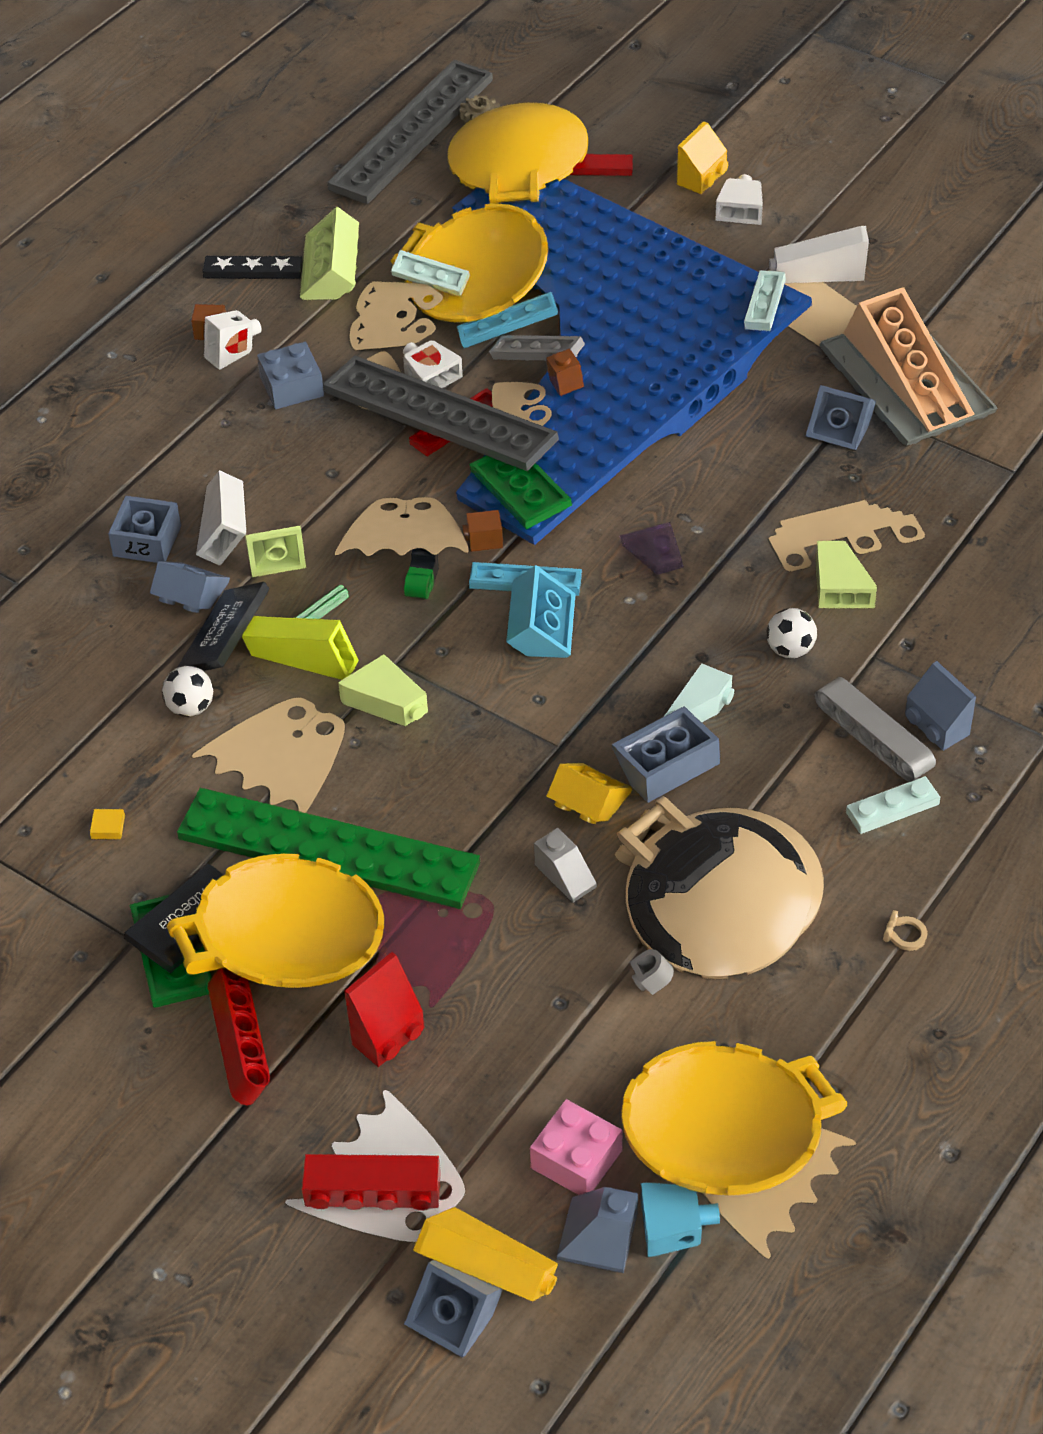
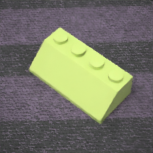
[300,207,359,300]

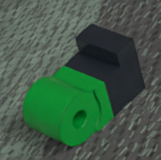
[404,548,439,599]

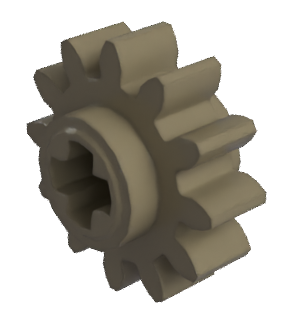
[460,95,500,124]

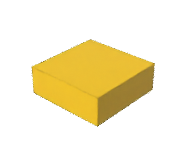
[90,809,125,839]

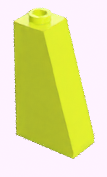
[242,616,359,680]

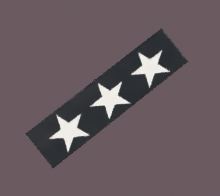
[202,256,303,279]

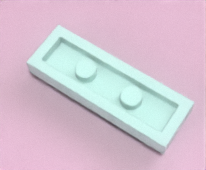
[391,250,470,297]
[744,270,786,331]
[846,776,940,834]

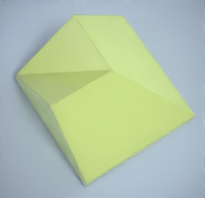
[245,526,306,577]

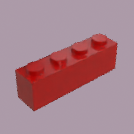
[302,1154,441,1211]

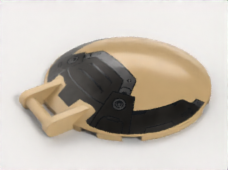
[617,796,812,979]

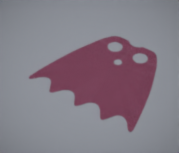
[376,891,494,1008]

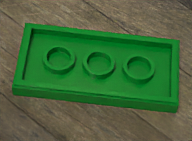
[469,455,572,530]
[130,895,212,1008]

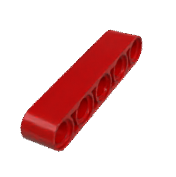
[208,968,270,1105]

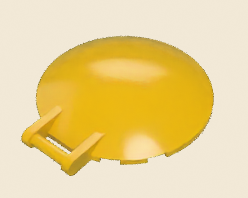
[448,103,588,204]
[391,203,548,322]
[167,854,384,988]
[622,1041,847,1195]

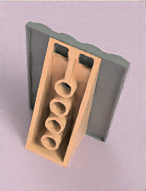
[819,287,998,446]

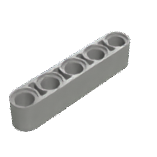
[815,677,936,782]

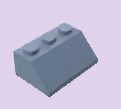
[612,706,720,803]

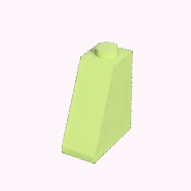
[816,541,877,608]
[338,654,428,726]

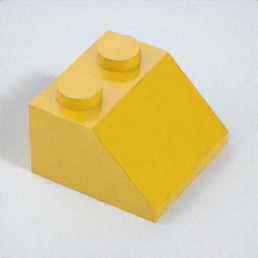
[677,121,728,194]
[547,763,632,824]

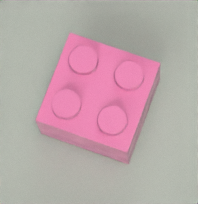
[530,1099,622,1195]

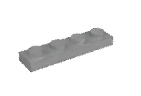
[489,335,585,361]

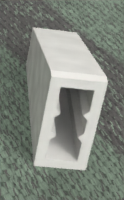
[769,226,869,283]
[196,470,246,566]

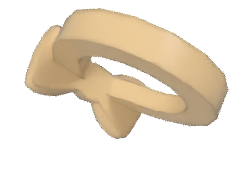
[883,910,927,951]

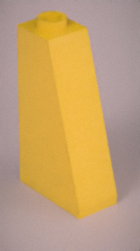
[413,1207,558,1302]

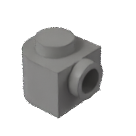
[630,949,674,995]

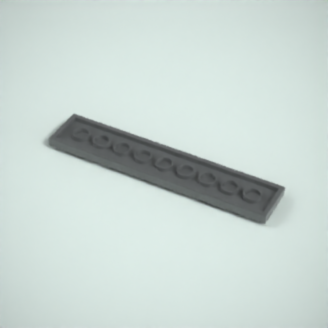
[327,60,493,205]
[323,356,559,471]

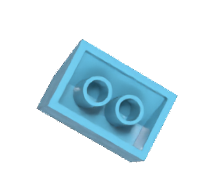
[506,565,576,658]

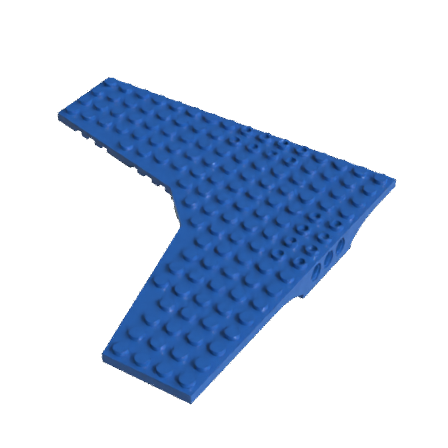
[452,179,812,545]

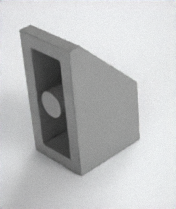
[534,828,597,903]

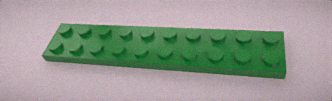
[177,787,480,909]

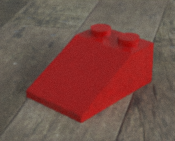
[345,952,424,1067]

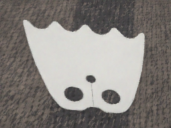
[285,1090,465,1242]

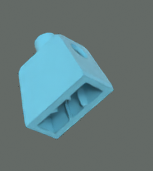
[641,1183,720,1257]

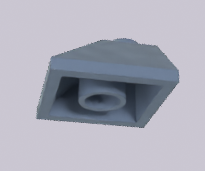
[557,1187,638,1273]

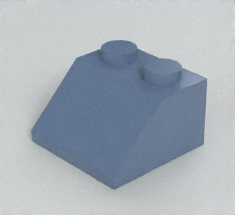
[806,385,876,450]
[150,561,230,613]
[905,661,976,751]
[404,1260,503,1358]

